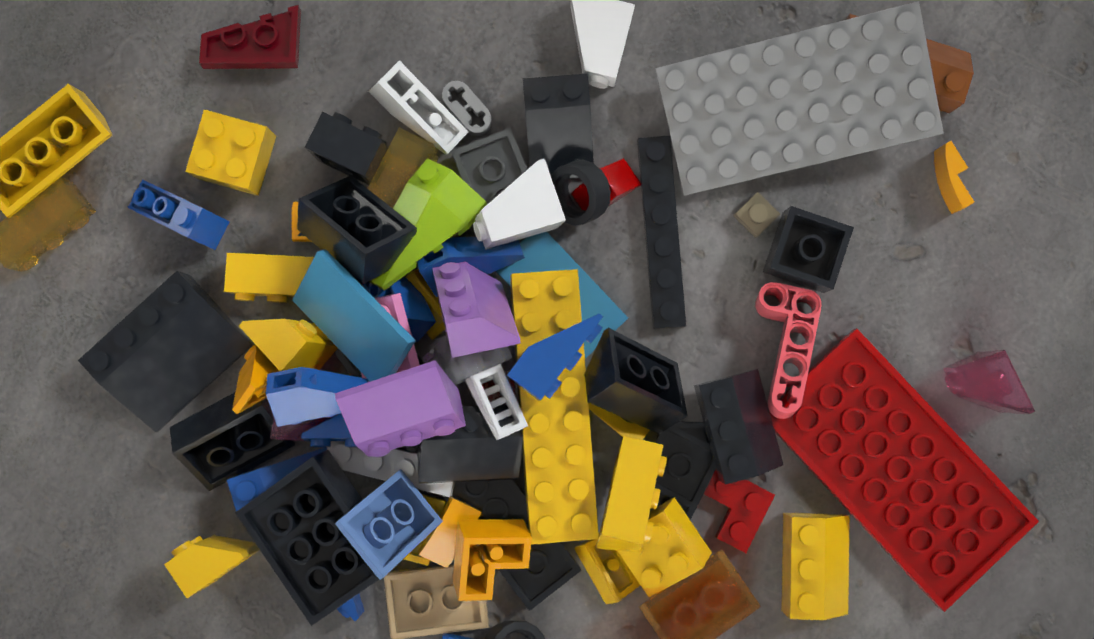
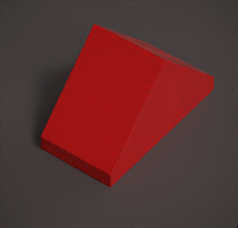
[571,158,641,211]

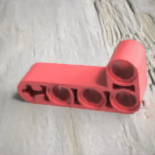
[755,282,822,419]

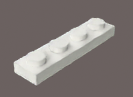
[327,442,455,497]

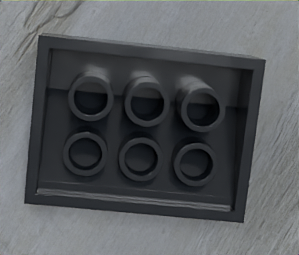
[78,271,253,432]
[235,450,404,626]

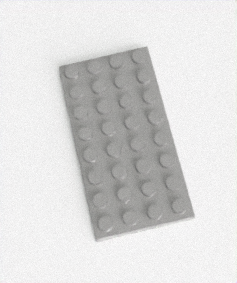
[655,1,944,196]

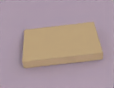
[384,563,489,639]

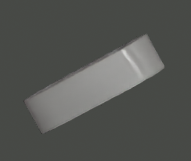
[442,81,492,136]

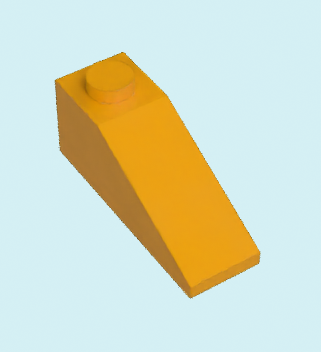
[232,345,279,414]

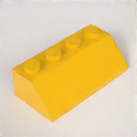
[0,84,112,218]

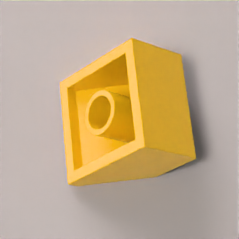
[239,319,338,371]
[164,535,260,598]

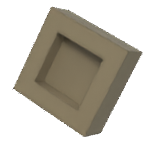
[733,192,780,238]

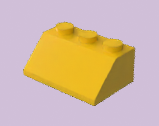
[596,435,667,551]
[781,513,850,620]

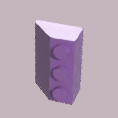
[432,262,521,358]
[335,360,466,457]

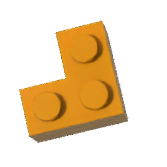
[453,519,532,601]

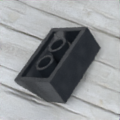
[297,175,417,285]
[584,327,688,434]
[694,369,784,485]
[170,392,295,491]
[417,404,523,484]

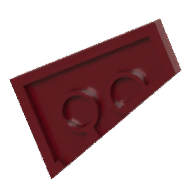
[199,5,301,69]

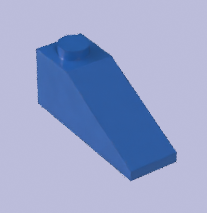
[227,448,327,512]

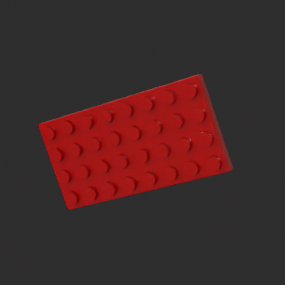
[769,328,1039,612]

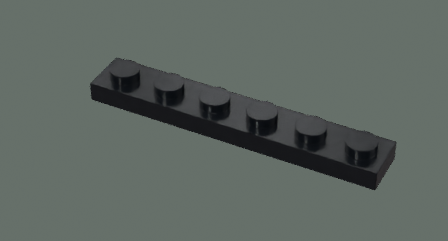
[637,136,686,329]

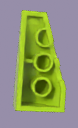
[368,158,487,290]

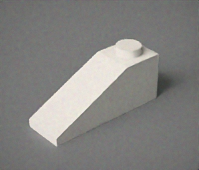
[368,60,468,155]

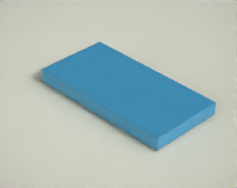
[496,232,628,359]
[292,249,416,382]

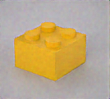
[185,109,276,196]
[617,497,712,597]

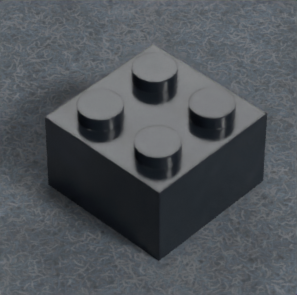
[305,111,392,189]
[763,206,854,293]

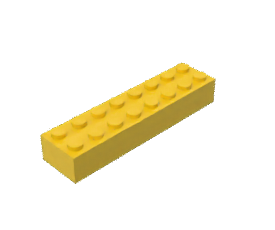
[510,269,599,545]

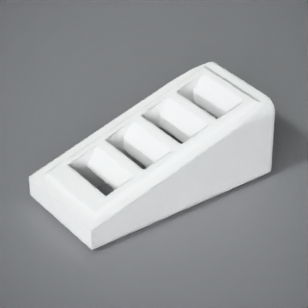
[465,364,528,440]

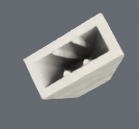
[570,0,635,89]
[473,159,566,249]

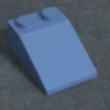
[335,469,443,580]

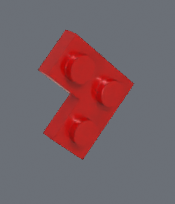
[704,470,775,553]

